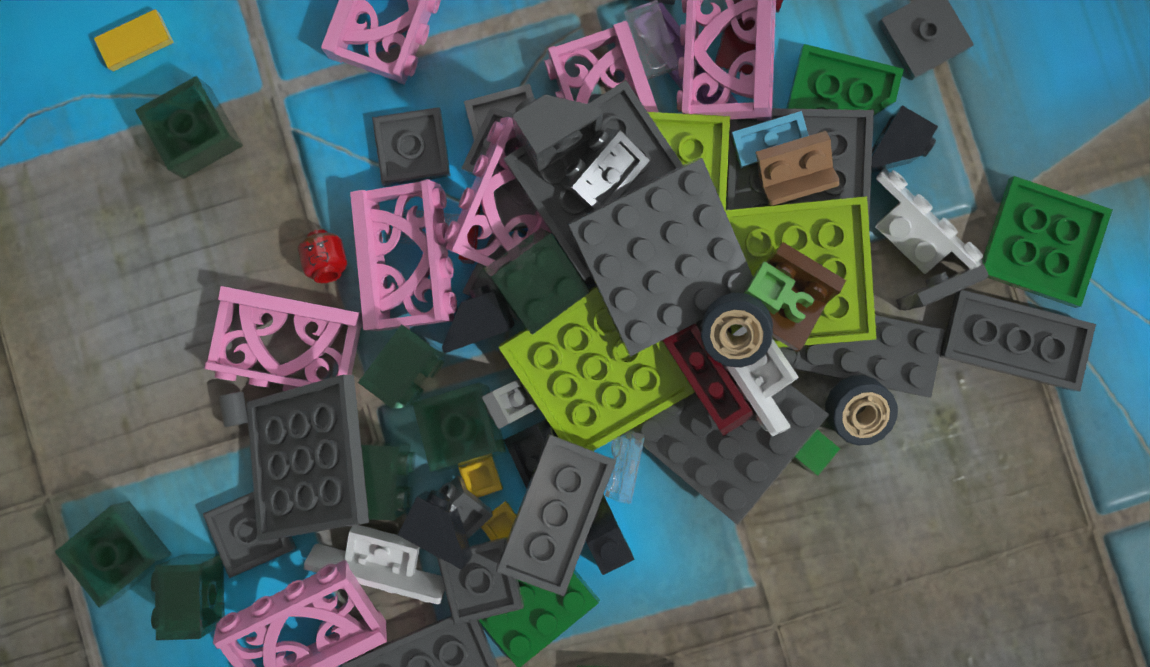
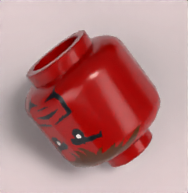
[298,230,348,284]

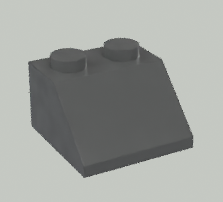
[512,95,603,172]

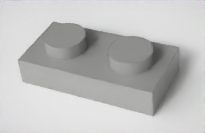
[482,379,539,429]

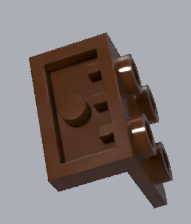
[766,242,847,351]

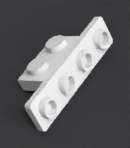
[875,169,983,274]
[697,319,799,436]
[304,525,445,604]

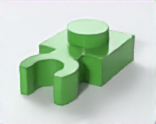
[744,261,814,323]

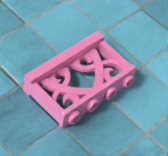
[321,0,441,84]
[677,0,776,121]
[544,20,659,112]
[444,117,551,285]
[350,179,457,331]
[204,286,363,391]
[213,560,387,667]

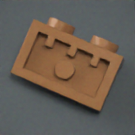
[756,131,839,205]

